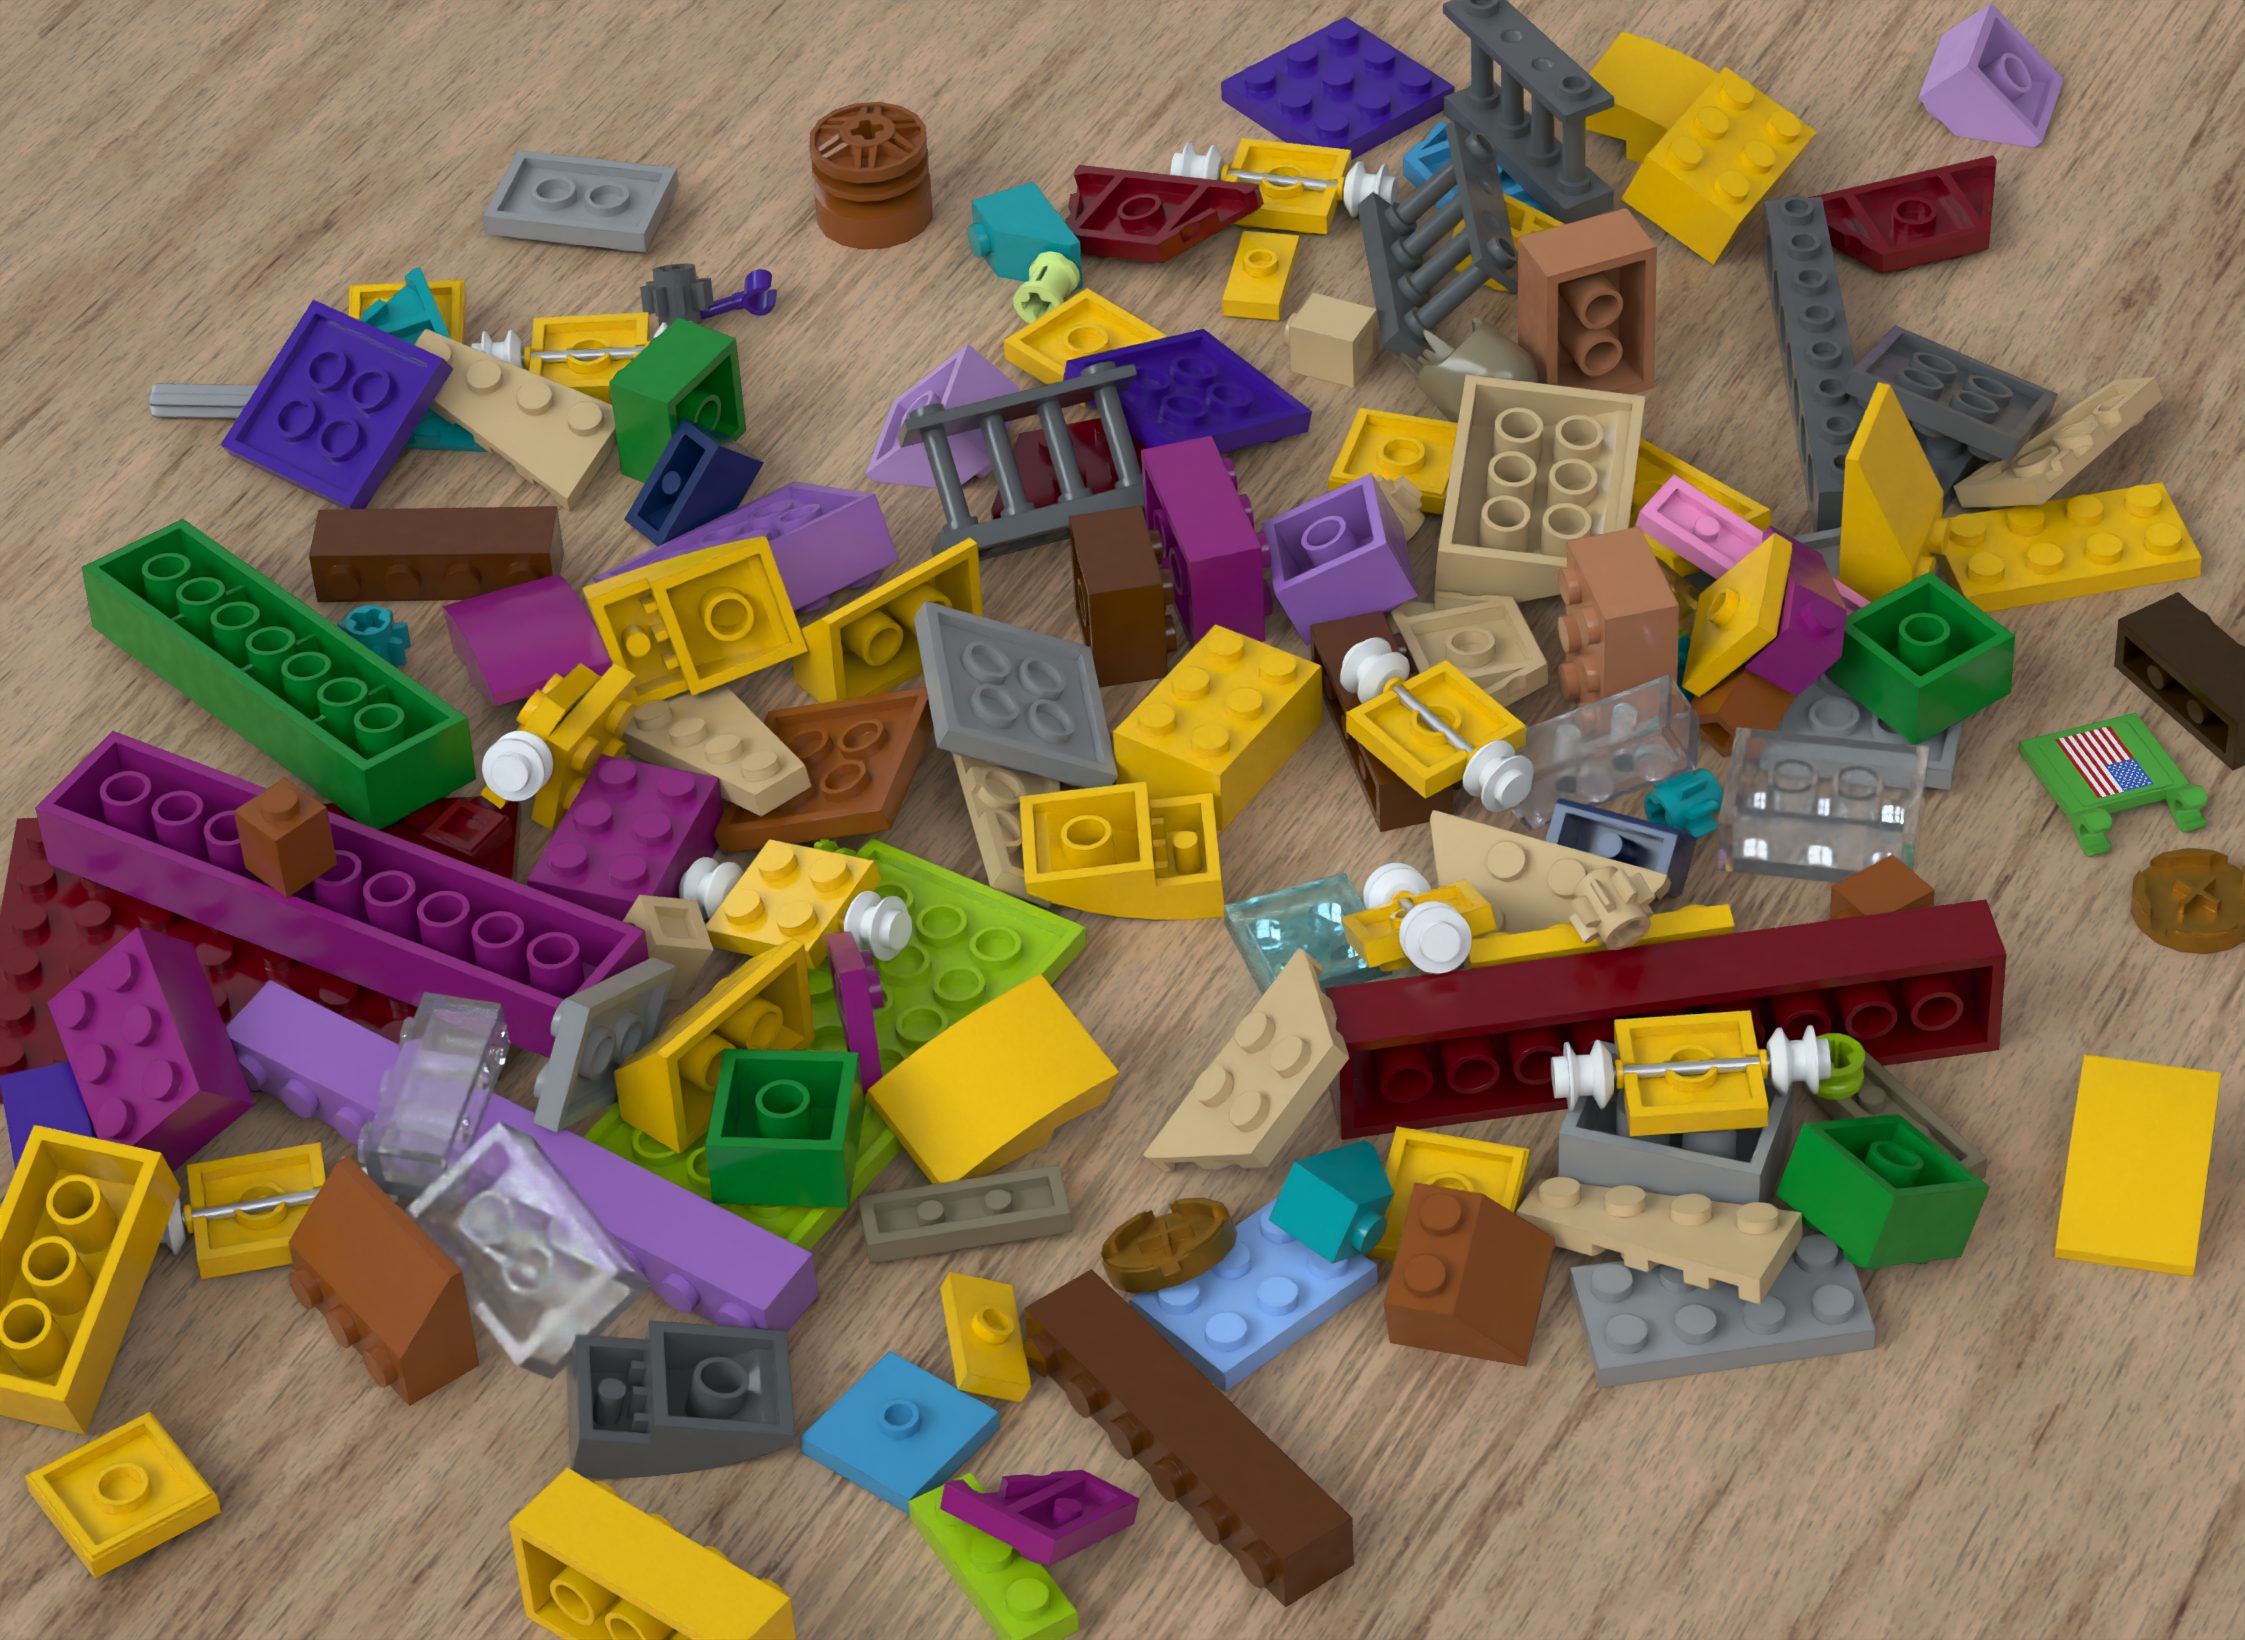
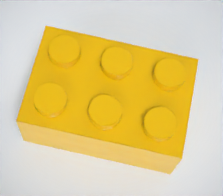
[1621,66,1817,265]
[1113,624,1323,831]

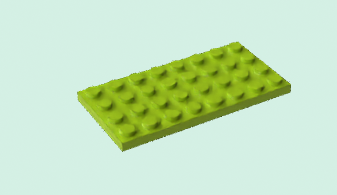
[583,838,1087,1251]

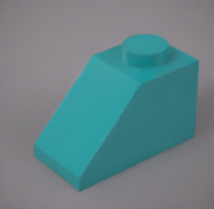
[967,181,1083,291]
[1268,1140,1394,1264]

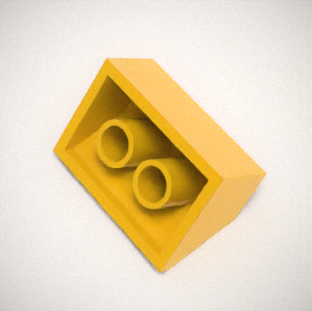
[792,537,983,703]
[614,939,815,1154]

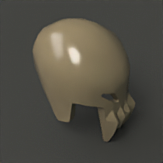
[1400,316,1539,423]

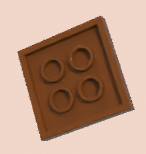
[713,687,934,854]

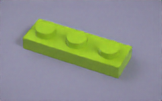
[908,1472,1079,1640]

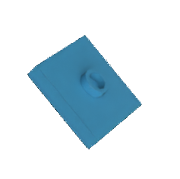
[800,1351,1000,1515]

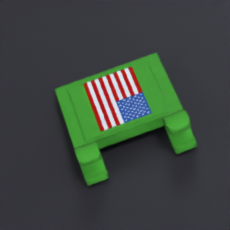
[2019,712,2207,856]

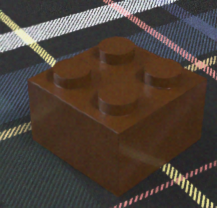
[1069,506,1177,688]

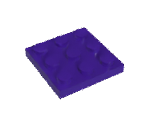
[1221,17,1455,160]
[221,299,453,509]
[1063,329,1312,454]

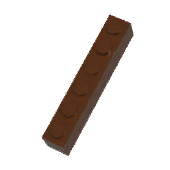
[1023,1269,1354,1607]

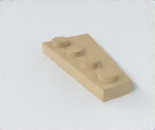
[414,329,616,512]
[1953,377,2163,511]
[622,684,811,817]
[952,753,1060,908]
[1516,1177,1803,1304]

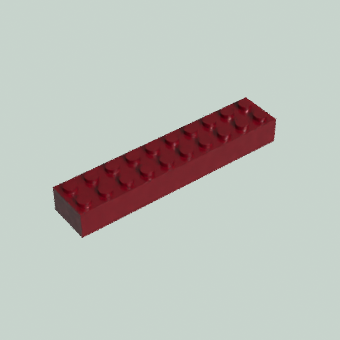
[1325,899,2007,1140]

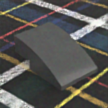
[566,1320,795,1478]

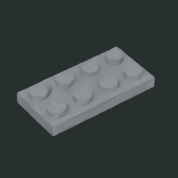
[1570,1232,1875,1388]

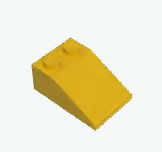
[1838,382,1951,602]

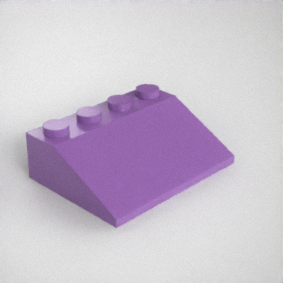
[593,482,899,613]

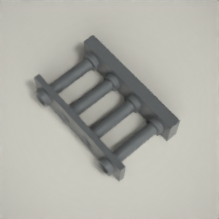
[1443,0,1614,224]
[1357,119,1518,362]
[897,361,1145,561]

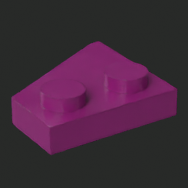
[825,931,884,1094]
[940,1470,1139,1566]

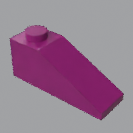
[1745,526,1847,696]

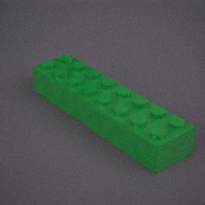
[81,519,476,830]

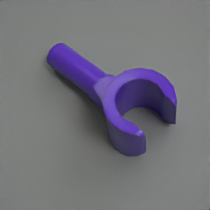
[701,269,777,320]

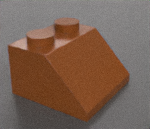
[1384,1182,1556,1367]

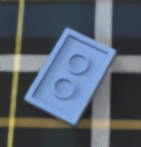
[1130,1197,1378,1392]

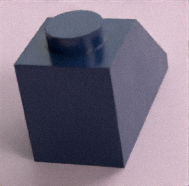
[624,418,764,546]

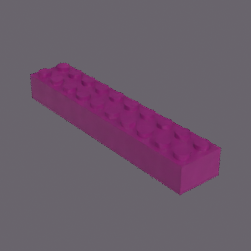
[35,731,649,1059]

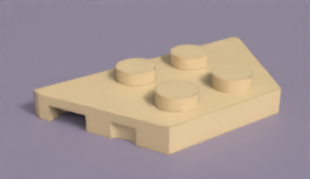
[1383,591,1548,708]
[1430,810,1671,937]
[1143,948,1349,1172]

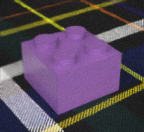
[1262,473,1418,646]

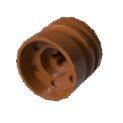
[809,102,933,250]

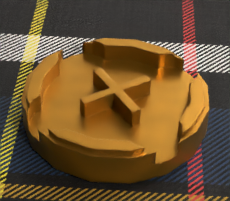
[2130,848,2245,954]
[1101,1197,1238,1293]

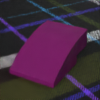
[442,574,613,706]

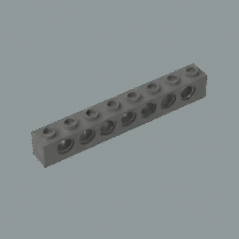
[1762,196,1865,533]

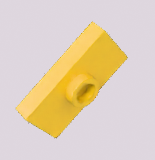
[1222,231,1300,321]
[940,1272,1031,1403]

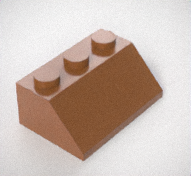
[288,1155,479,1406]

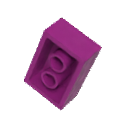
[1141,435,1273,649]
[527,754,723,921]
[47,927,255,1172]

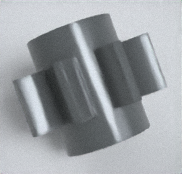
[640,263,714,327]

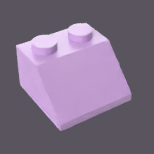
[1918,3,2064,148]
[865,344,1020,488]

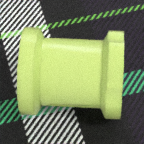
[1013,251,1080,323]

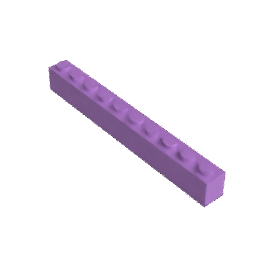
[225,980,819,1332]

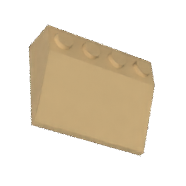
[1433,374,1646,603]

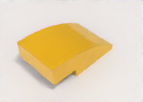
[1586,31,1719,163]
[582,535,808,710]
[1019,781,1226,920]
[865,973,1120,1184]
[2054,1054,2221,1277]

